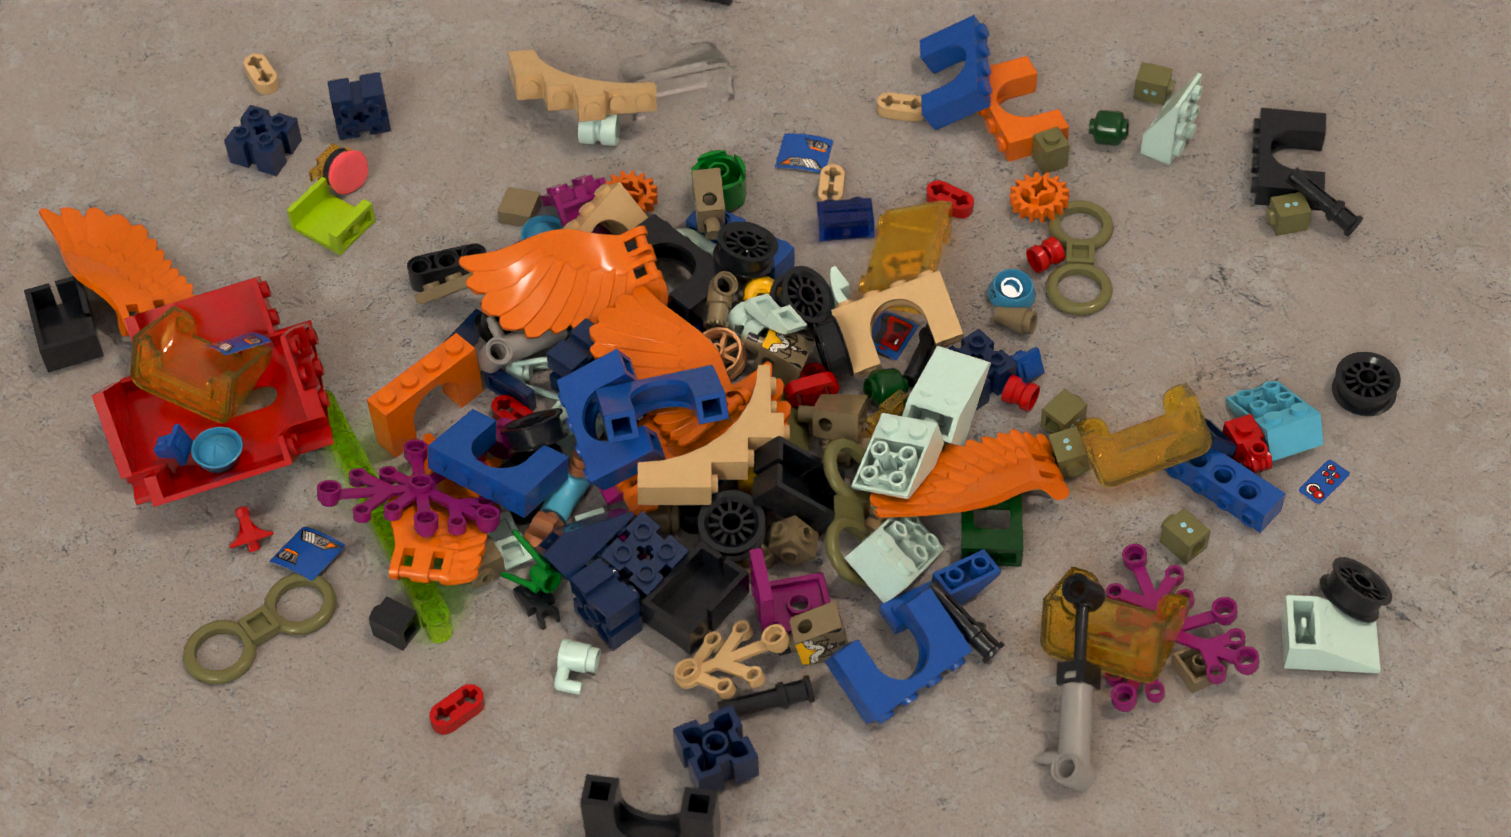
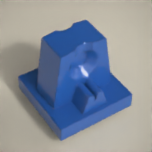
[1010,347,1045,383]
[153,424,193,466]

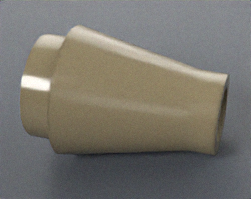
[993,306,1038,335]

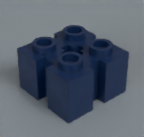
[327,72,391,140]
[224,105,302,176]
[546,318,595,393]
[948,329,1017,410]
[601,511,689,601]
[570,558,642,651]
[673,705,759,792]

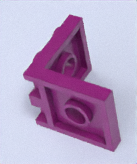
[541,174,613,235]
[749,548,831,634]

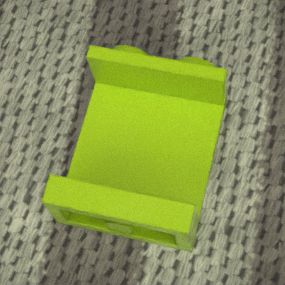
[286,177,376,255]

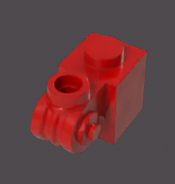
[1222,414,1272,474]

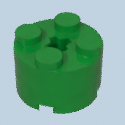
[691,150,747,211]

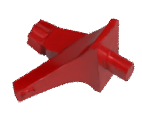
[228,506,274,552]

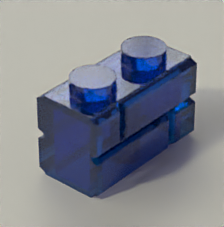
[816,197,874,242]

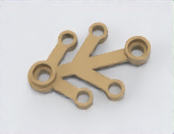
[674,620,789,700]

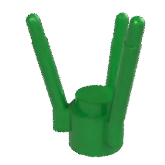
[500,530,562,593]

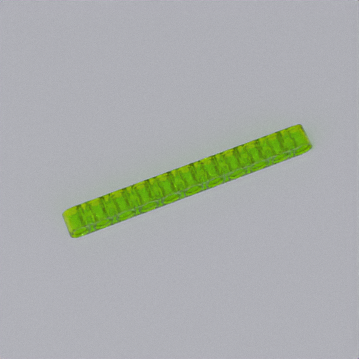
[324,389,454,643]

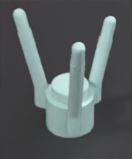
[506,357,559,400]

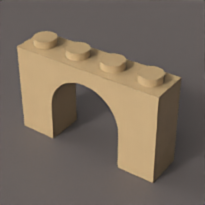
[563,182,648,235]
[831,270,964,379]

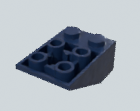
[534,508,634,581]

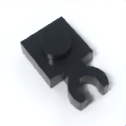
[513,580,561,630]

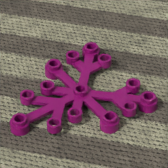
[317,439,500,537]
[1091,544,1260,712]

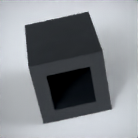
[369,596,421,651]

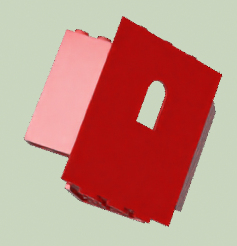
[91,276,334,507]

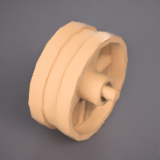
[703,327,748,380]

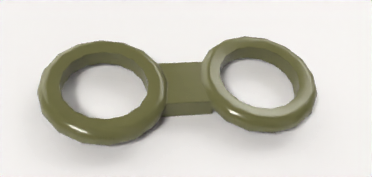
[1045,200,1114,316]
[823,438,872,586]
[183,573,336,685]

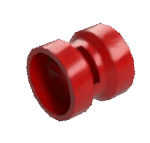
[1026,236,1065,273]
[1001,375,1040,412]

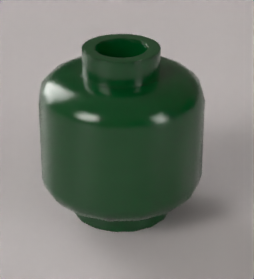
[1089,110,1129,146]
[863,368,909,407]

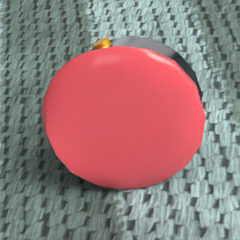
[323,147,368,195]

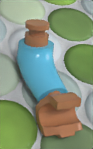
[523,450,590,547]

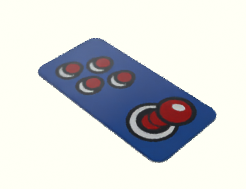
[1299,460,1350,504]

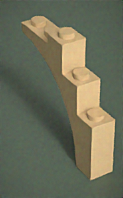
[508,50,657,122]
[637,365,790,505]

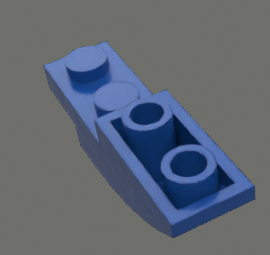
[879,549,1001,635]

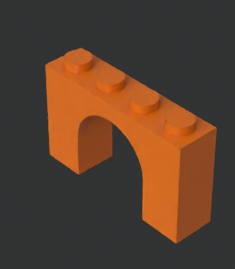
[977,56,1069,162]
[366,333,483,458]

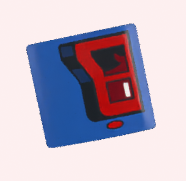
[872,310,918,360]

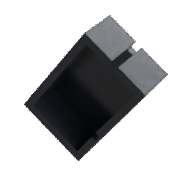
[24,276,104,373]
[752,436,845,536]
[641,541,750,654]

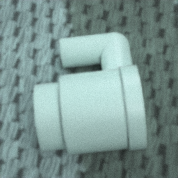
[554,638,601,695]

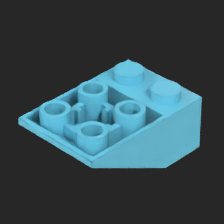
[1226,381,1324,461]

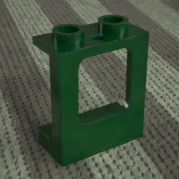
[960,493,1023,567]

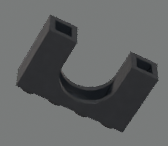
[1250,107,1326,211]
[625,214,736,325]
[580,774,721,837]

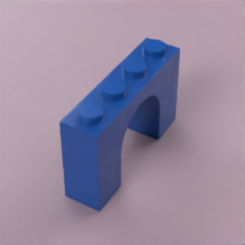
[920,15,992,130]
[557,349,666,491]
[595,365,729,444]
[428,409,569,518]
[823,588,973,724]

